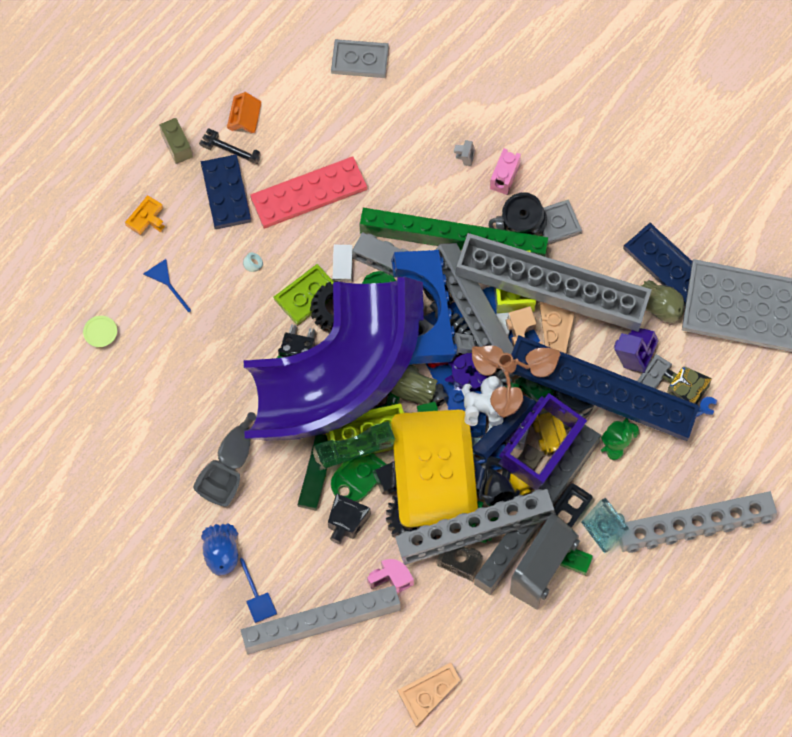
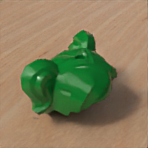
[601,418,639,460]

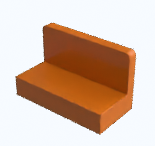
[227,92,261,134]

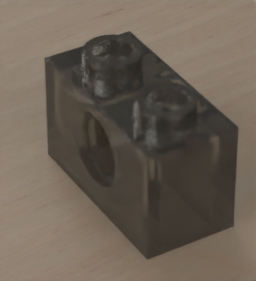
[437,547,483,582]

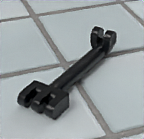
[199,128,261,164]

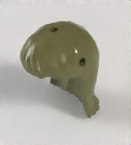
[641,280,684,323]
[390,364,437,405]

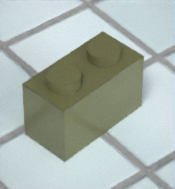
[159,118,193,164]

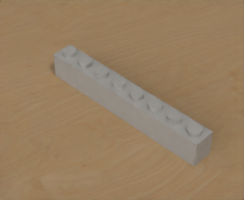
[435,243,515,378]
[240,585,401,655]

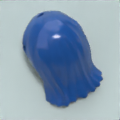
[201,523,238,576]

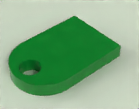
[331,453,387,502]

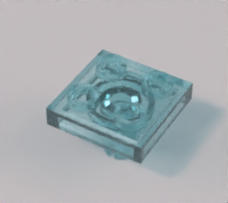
[581,498,629,553]

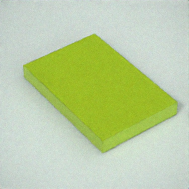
[273,264,334,326]

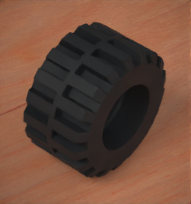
[310,281,339,332]

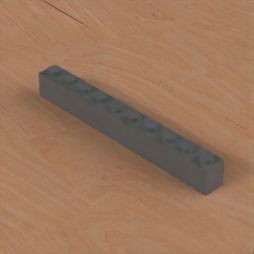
[474,425,601,595]

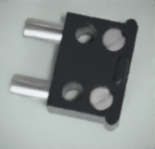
[278,324,315,358]

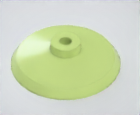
[83,316,117,347]

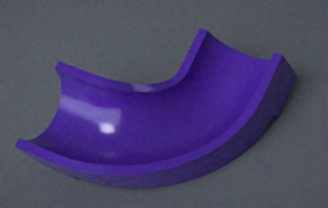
[243,277,424,441]

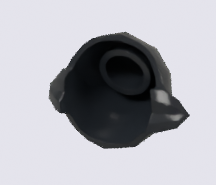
[481,469,520,506]

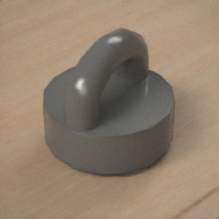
[488,216,507,231]

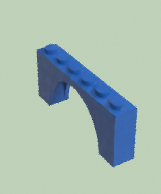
[391,250,457,364]

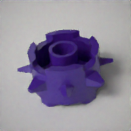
[445,353,490,392]

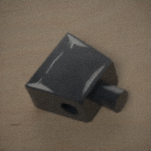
[328,493,371,544]

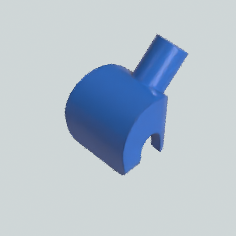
[696,397,717,417]

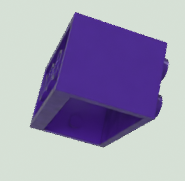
[498,393,587,490]

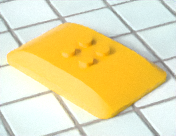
[391,409,478,528]

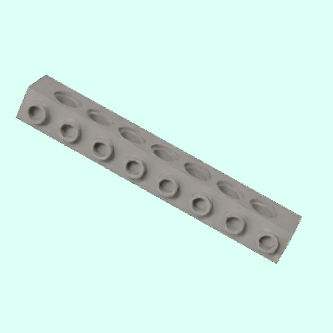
[395,489,555,565]
[616,491,777,553]

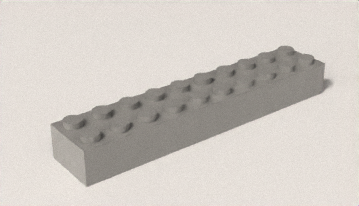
[455,233,652,332]

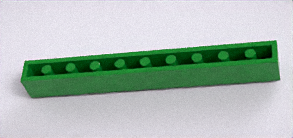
[359,207,548,257]

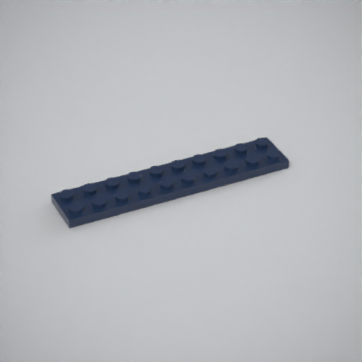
[511,335,700,441]

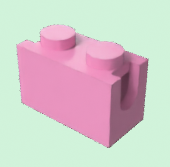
[490,148,521,195]

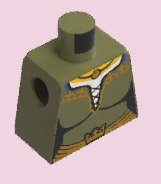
[662,366,712,404]

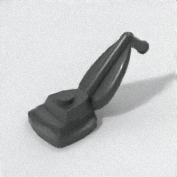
[193,412,256,507]

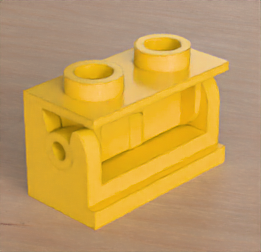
[533,412,566,455]

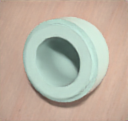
[243,252,263,272]

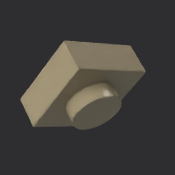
[517,444,544,471]

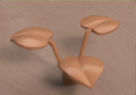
[472,345,560,417]

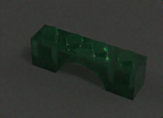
[313,421,395,470]

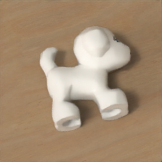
[462,376,505,426]

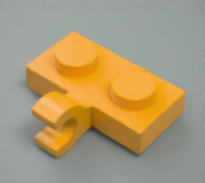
[125,195,165,235]

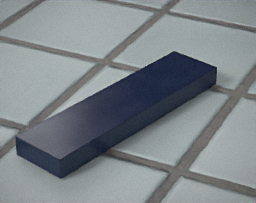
[472,395,536,459]

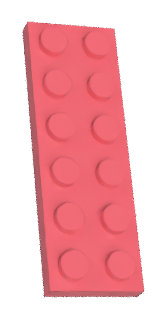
[250,156,367,229]

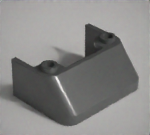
[510,513,580,609]

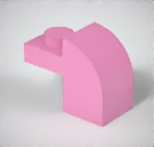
[367,559,414,593]

